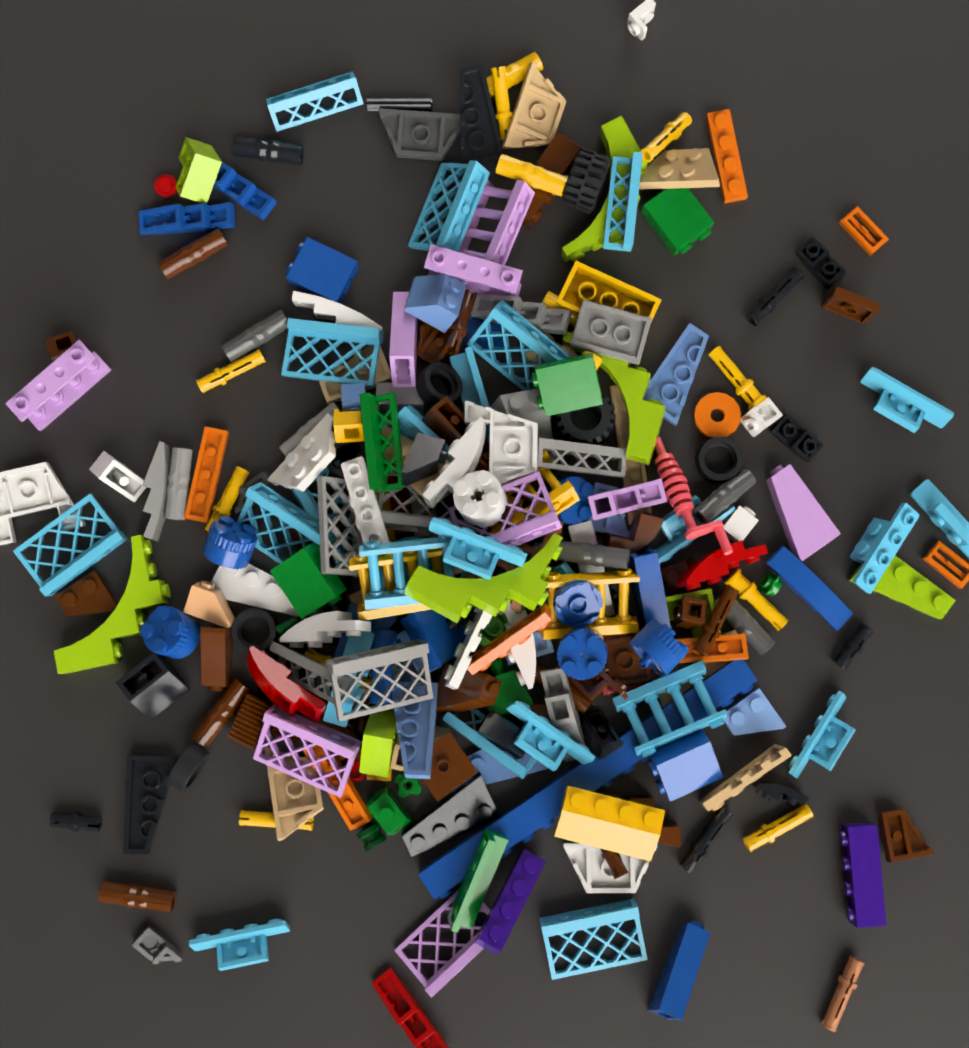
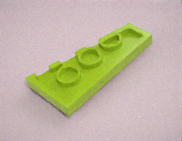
[848,555,956,620]

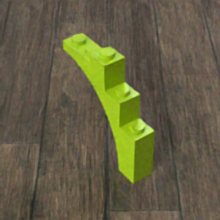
[561,116,648,263]
[562,331,666,465]
[405,533,563,623]
[54,535,171,674]

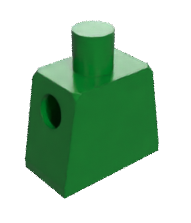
[487,659,533,716]
[367,783,414,835]

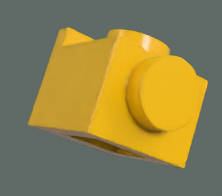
[334,409,364,443]

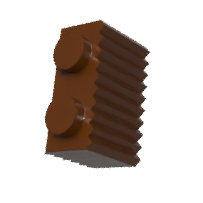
[227,692,274,749]

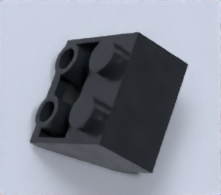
[115,652,190,720]

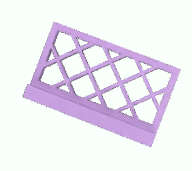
[448,471,562,547]
[253,704,362,798]
[394,890,490,998]

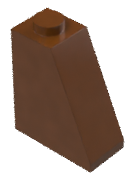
[200,627,234,691]
[436,663,502,715]

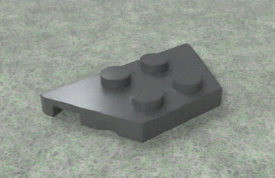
[379,108,460,161]

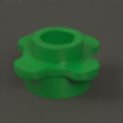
[759,572,782,596]
[395,774,422,798]

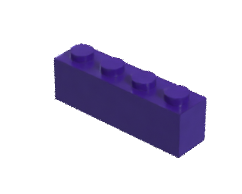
[839,822,887,928]
[474,849,546,955]

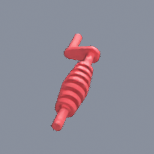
[655,436,733,555]

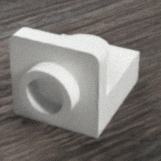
[627,0,656,41]
[740,397,783,437]

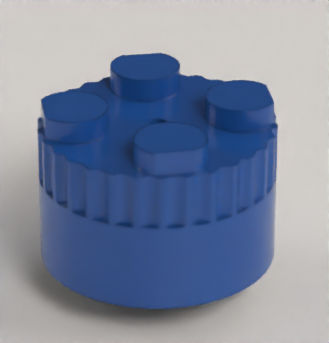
[540,476,595,525]
[202,516,257,569]
[141,606,200,659]
[629,619,689,677]
[557,627,608,680]

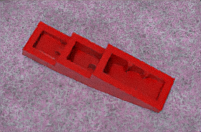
[371,968,449,1048]

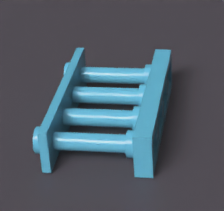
[359,535,455,610]
[612,661,727,757]

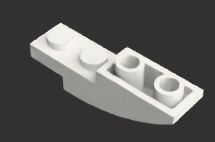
[423,417,486,508]
[499,602,536,690]
[280,611,371,648]

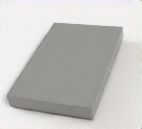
[570,299,652,365]

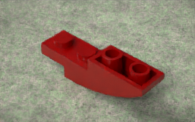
[676,540,768,591]
[246,646,326,723]

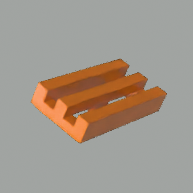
[839,206,889,256]
[922,540,969,589]

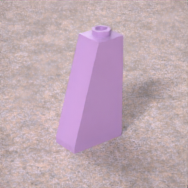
[389,292,417,387]
[766,464,841,562]

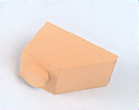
[183,580,235,629]

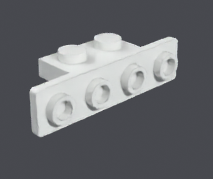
[341,456,389,544]

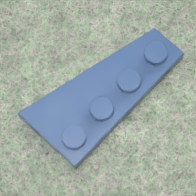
[644,323,709,427]
[391,681,438,779]
[451,727,548,793]

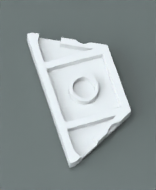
[267,413,336,492]
[563,842,657,893]

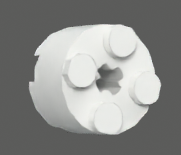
[453,470,508,528]

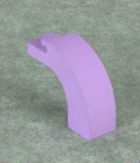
[588,478,668,520]

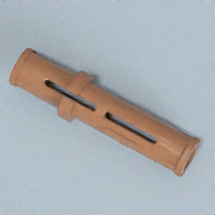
[821,955,865,1032]

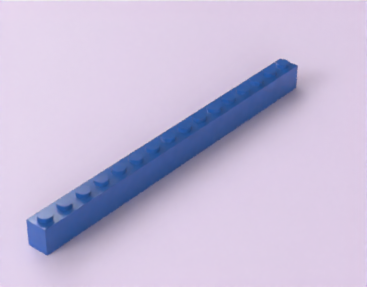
[418,660,757,899]

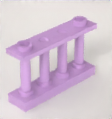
[459,180,535,265]
[424,244,523,297]
[5,340,112,431]

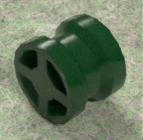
[356,822,387,851]

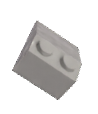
[490,388,555,461]

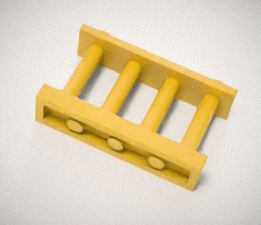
[489,450,580,534]
[349,548,444,621]
[538,568,640,640]

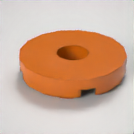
[694,392,741,439]

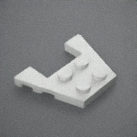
[465,401,538,485]
[0,462,86,546]

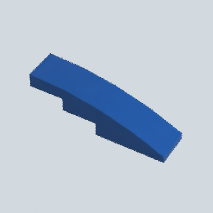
[213,162,277,221]
[139,202,235,235]
[766,545,853,631]

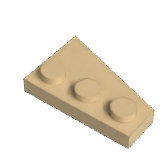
[319,345,392,405]

